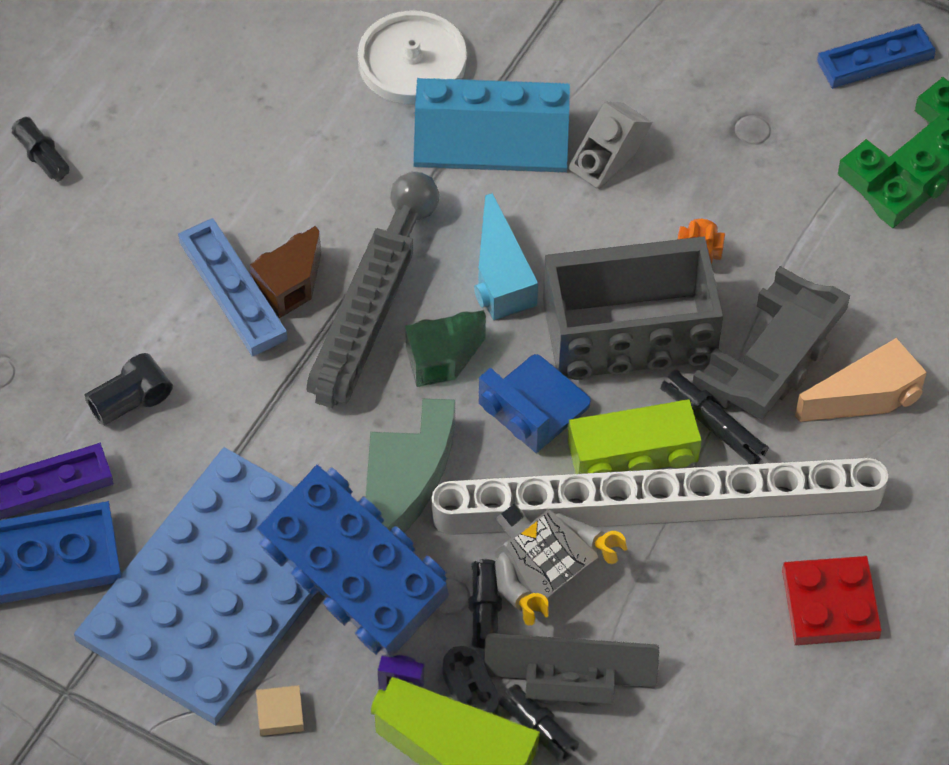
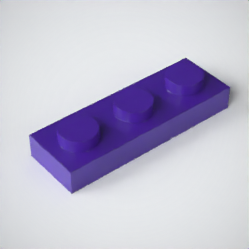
[0,442,114,520]

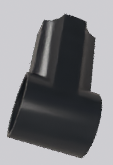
[84,353,173,426]

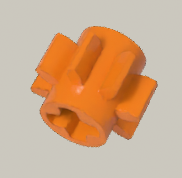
[677,219,725,264]

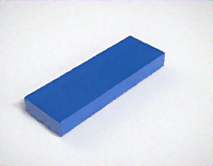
[817,23,936,89]

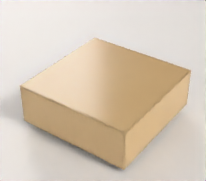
[256,685,304,736]

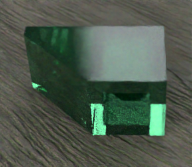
[405,310,486,387]

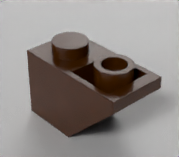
[250,226,321,319]

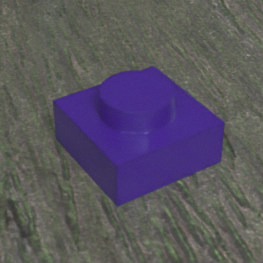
[377,655,425,691]

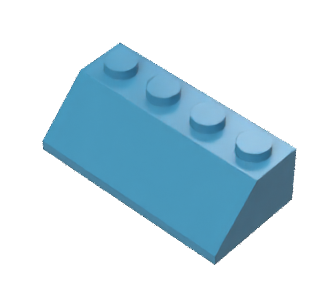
[413,78,570,173]

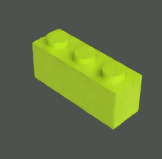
[567,399,702,474]

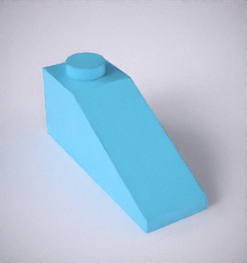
[474,193,538,320]

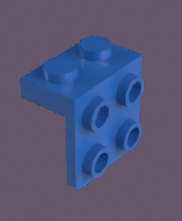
[478,354,591,454]

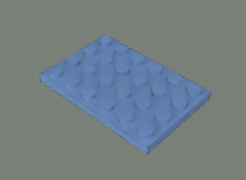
[74,447,314,726]

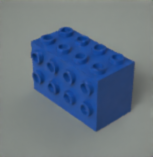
[257,464,449,657]

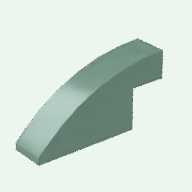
[365,398,455,533]

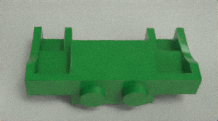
[837,77,949,228]

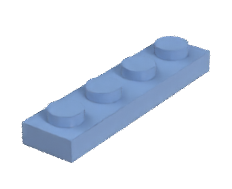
[178,218,288,357]

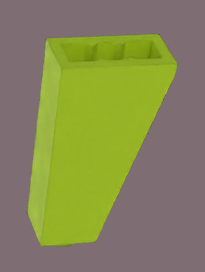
[371,677,539,765]

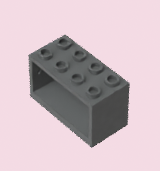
[543,236,723,380]

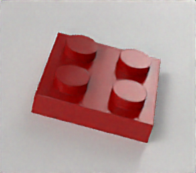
[782,556,882,645]

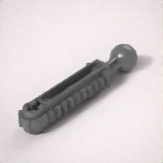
[306,172,440,408]

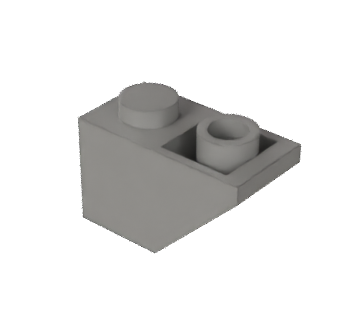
[568,102,653,188]

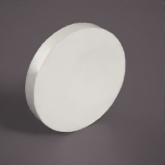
[358,11,467,105]

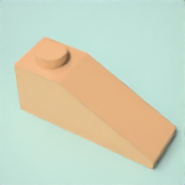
[795,338,927,422]

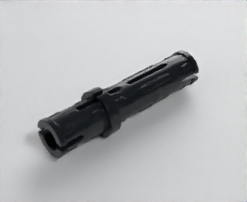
[660,369,769,465]

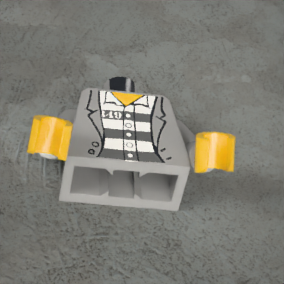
[495,503,628,626]

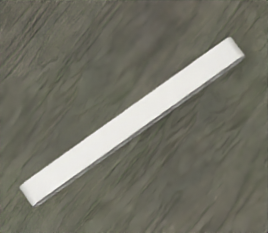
[432,458,888,535]

